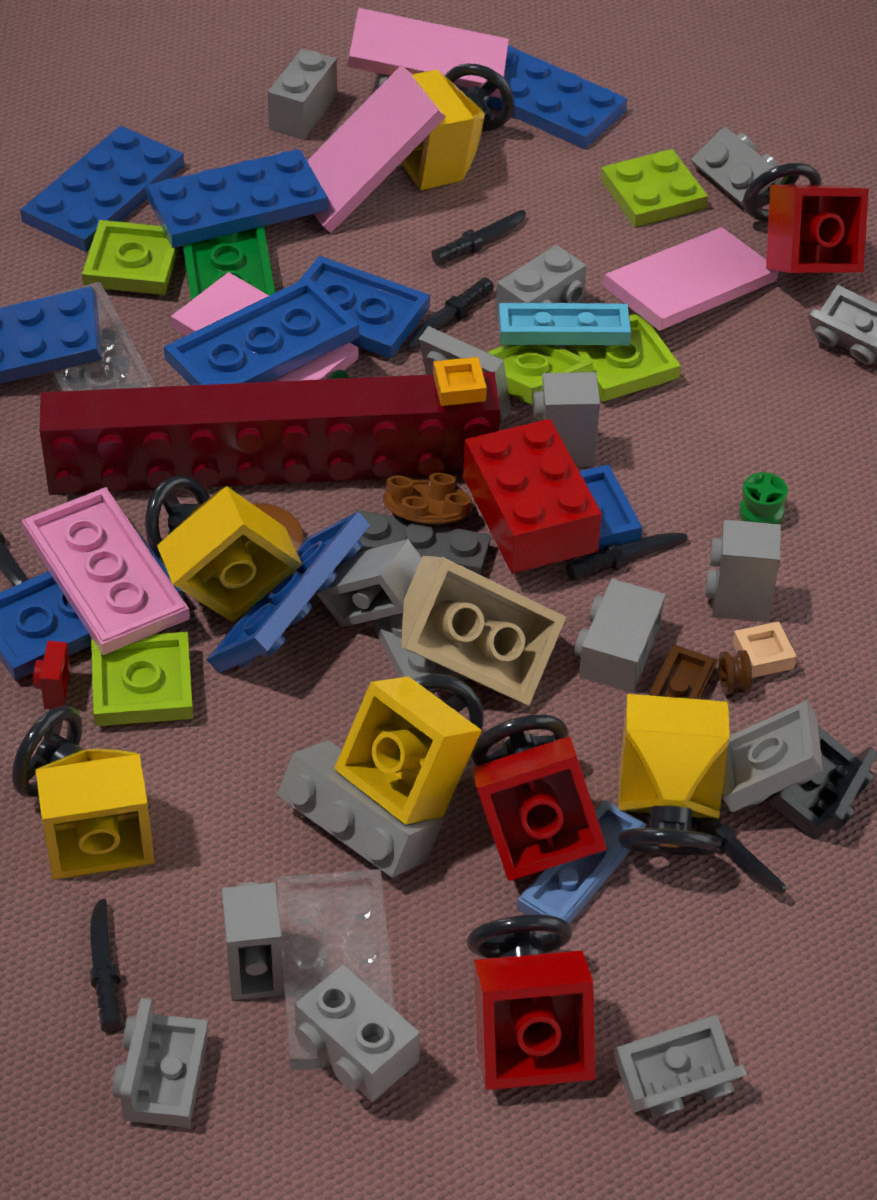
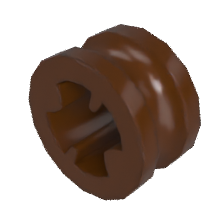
[718,650,752,695]

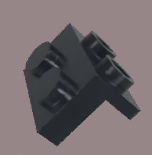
[767,726,877,840]

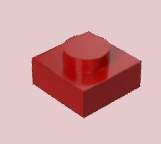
[33,641,71,710]

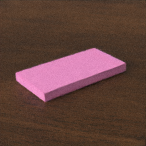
[347,8,509,98]
[307,65,446,233]
[602,227,779,331]
[171,272,358,382]
[21,487,190,655]

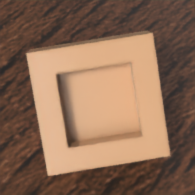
[732,621,797,678]

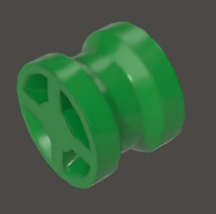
[739,472,788,524]

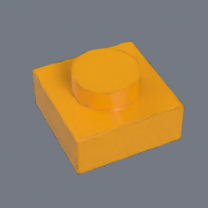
[433,357,487,406]

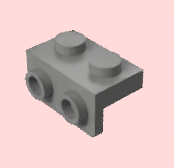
[691,126,782,208]
[808,285,877,365]
[113,998,209,1128]
[612,1014,747,1118]

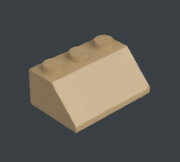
[401,556,566,706]

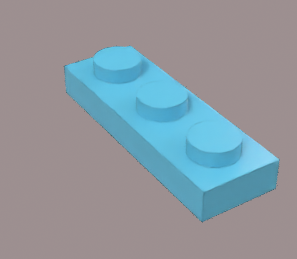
[498,303,631,346]

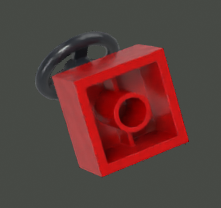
[743,163,869,273]
[472,714,607,881]
[467,915,595,1090]

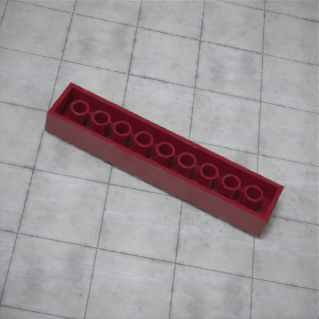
[39,372,500,495]

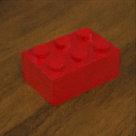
[463,419,602,574]

